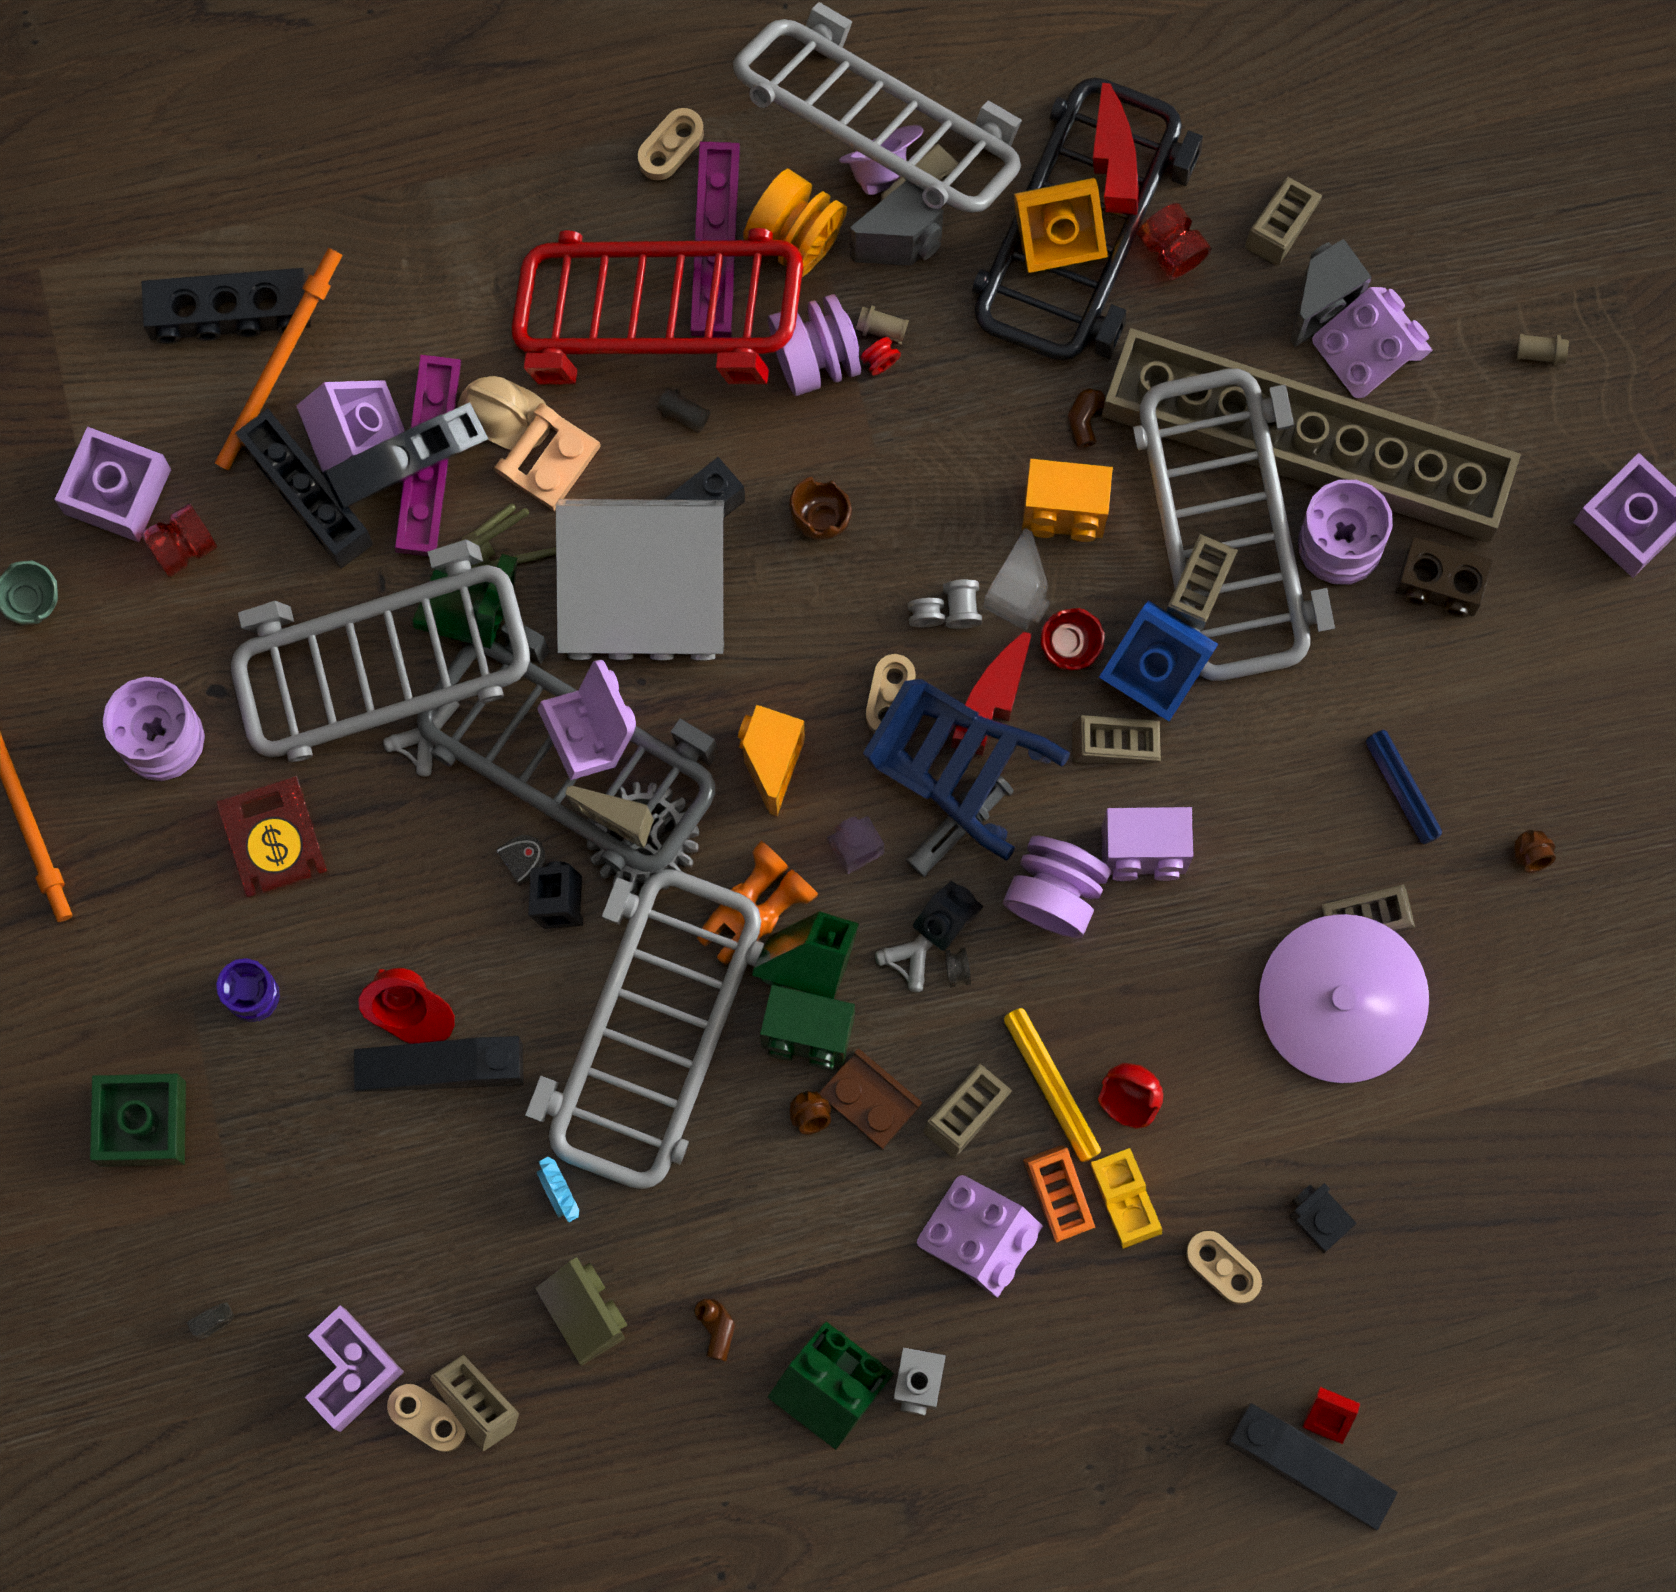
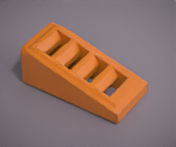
[1023,1145,1096,1242]

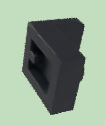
[1289,1183,1357,1253]

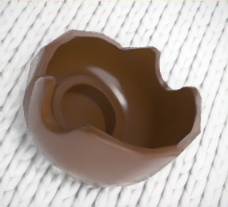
[789,477,852,540]

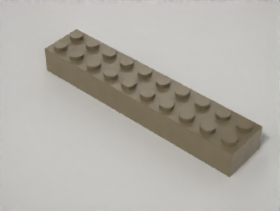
[1102,328,1521,543]

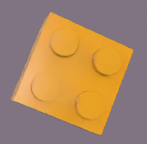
[1022,459,1113,542]

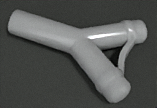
[383,702,460,777]
[875,934,933,993]

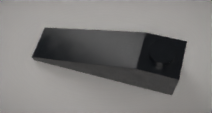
[354,1036,524,1092]
[1225,1403,1398,1531]

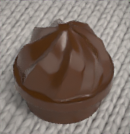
[1514,830,1556,873]
[790,1091,831,1135]

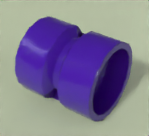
[216,958,280,1022]

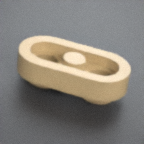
[638,108,704,180]
[866,654,916,733]
[1186,1231,1262,1305]
[387,1384,467,1452]

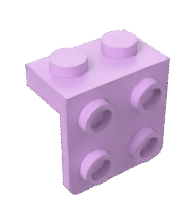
[1312,287,1433,398]
[538,660,636,780]
[917,1175,1043,1298]

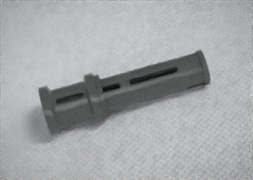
[905,776,1014,877]

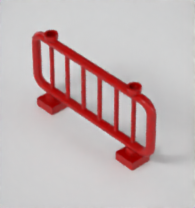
[511,228,803,384]

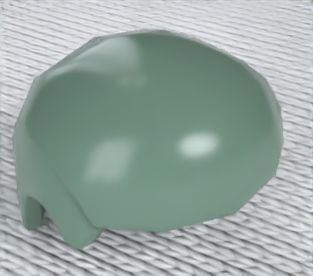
[0,560,58,625]

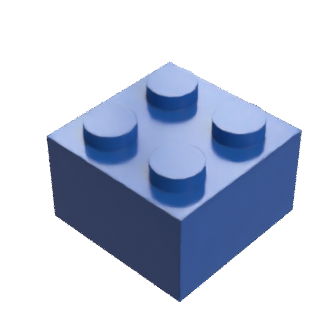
[1099,600,1218,721]

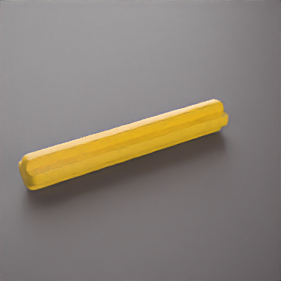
[1004,1008,1101,1162]

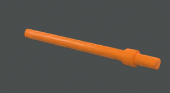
[215,247,343,471]
[0,732,73,922]

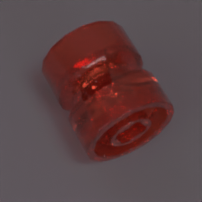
[1137,203,1212,280]
[140,503,218,578]

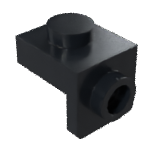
[913,880,984,951]

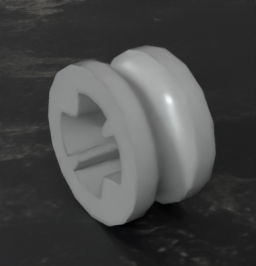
[907,598,945,628]

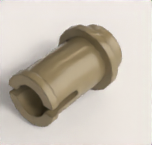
[856,305,909,345]
[1517,334,1569,367]

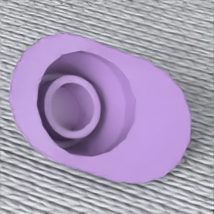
[839,125,924,195]

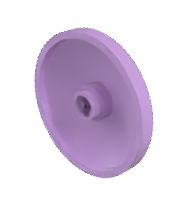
[1259,914,1429,1083]

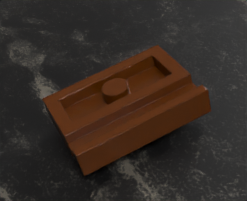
[819,1048,922,1151]

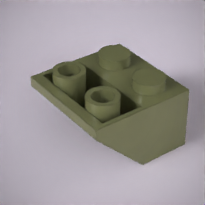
[535,1257,627,1366]

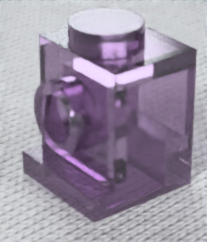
[827,816,884,874]

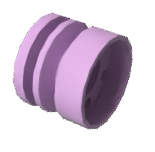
[768,294,861,396]
[1298,480,1393,584]
[102,677,205,781]
[1003,836,1111,938]

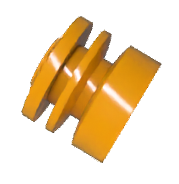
[743,168,847,277]

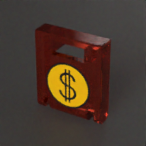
[217,776,328,897]

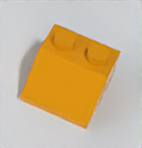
[738,705,805,816]

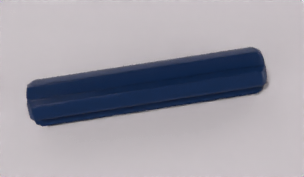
[1366,730,1442,844]

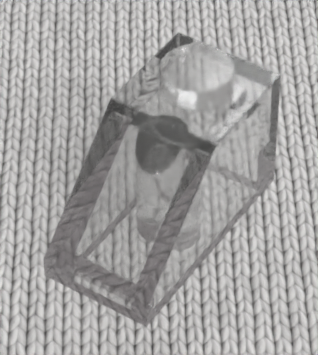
[983,528,1050,631]

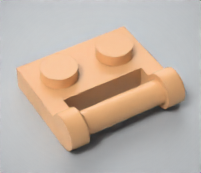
[494,403,601,511]

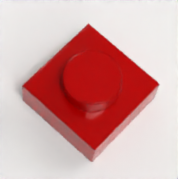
[1303,1387,1360,1444]

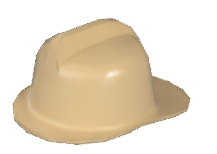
[457,376,550,450]

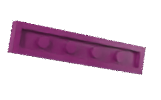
[691,141,740,337]
[395,354,461,557]

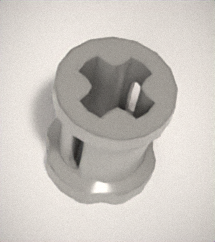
[943,579,982,629]

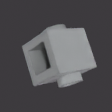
[893,1347,946,1416]

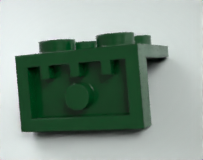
[412,554,518,649]

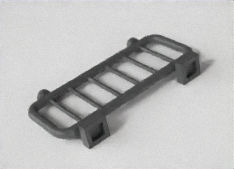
[417,623,719,872]

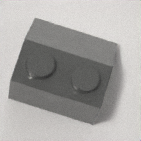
[850,180,944,266]
[1290,239,1372,347]

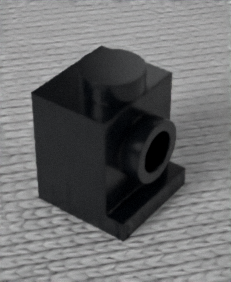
[528,861,583,929]

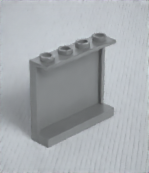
[556,499,724,660]

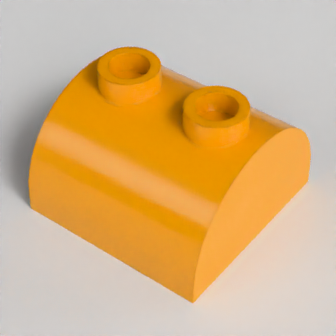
[1014,178,1108,273]

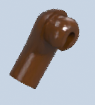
[1068,388,1106,449]
[694,1299,735,1362]

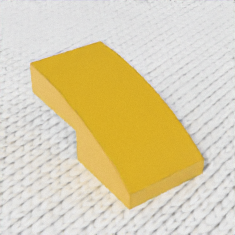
[1091,1148,1162,1249]

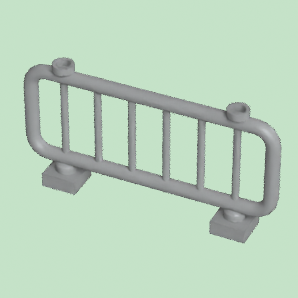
[733,2,1022,213]
[1133,369,1335,681]
[231,539,530,762]
[525,869,764,1189]

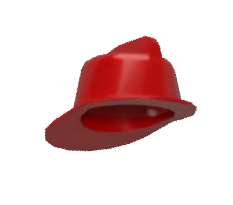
[358,968,455,1044]

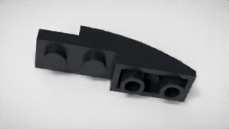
[323,402,488,510]

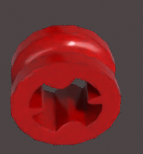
[860,337,901,376]

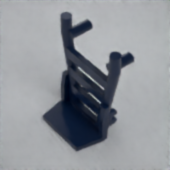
[863,679,1070,861]

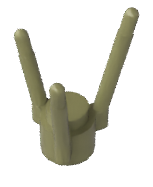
[458,504,556,568]

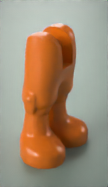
[697,841,818,965]

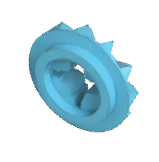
[537,1157,579,1222]

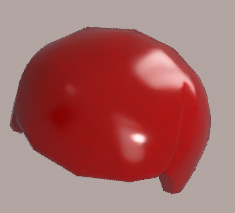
[1040,608,1105,670]
[1098,1063,1163,1129]

